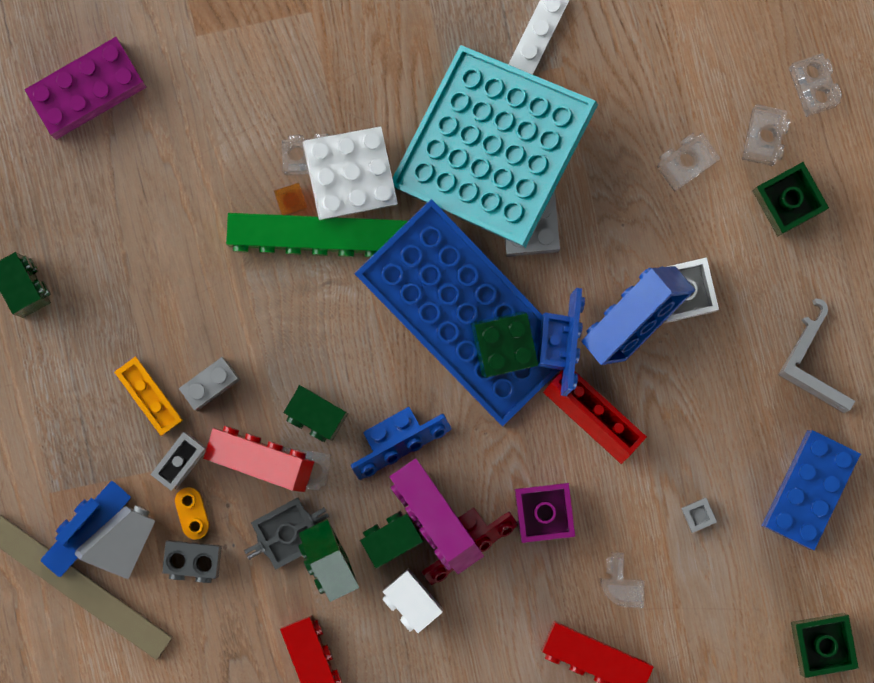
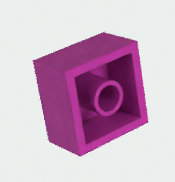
[514,483,575,543]

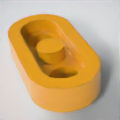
[175,487,210,540]

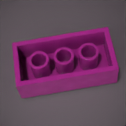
[24,37,147,140]
[389,458,484,574]

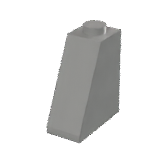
[75,505,155,579]

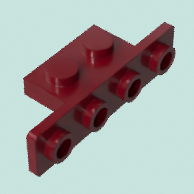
[422,507,518,585]

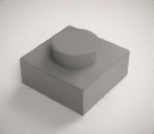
[681,498,717,533]

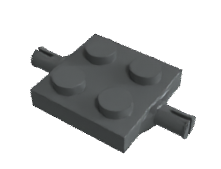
[244,497,329,570]

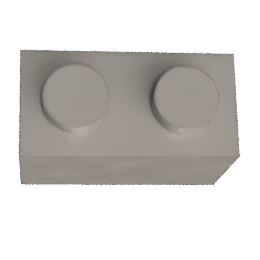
[179,357,241,411]
[150,432,207,491]

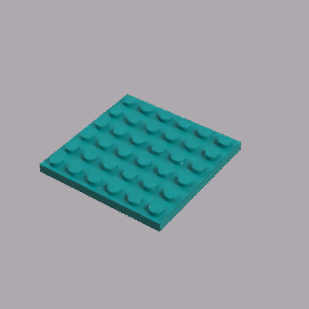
[392,45,598,248]

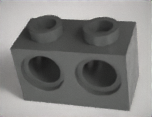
[162,540,222,583]

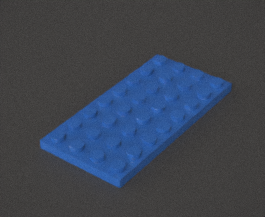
[354,199,560,427]

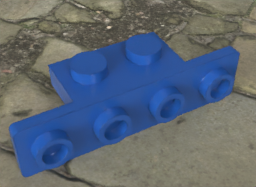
[538,288,585,396]
[351,407,452,480]
[41,481,131,577]

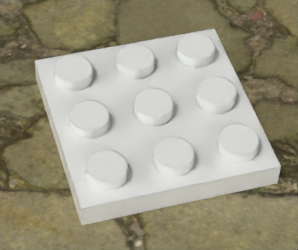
[303,127,398,220]

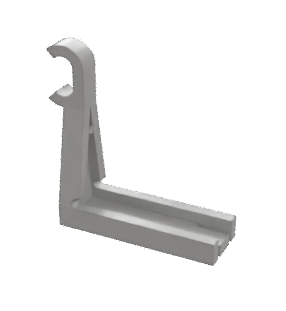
[778,299,855,413]

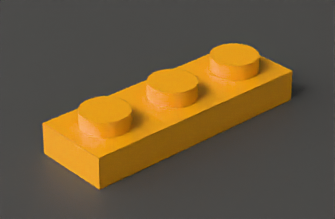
[114,356,183,436]

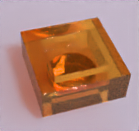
[274,183,308,215]

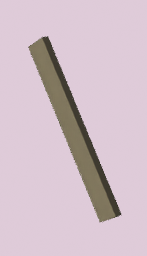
[0,515,173,660]

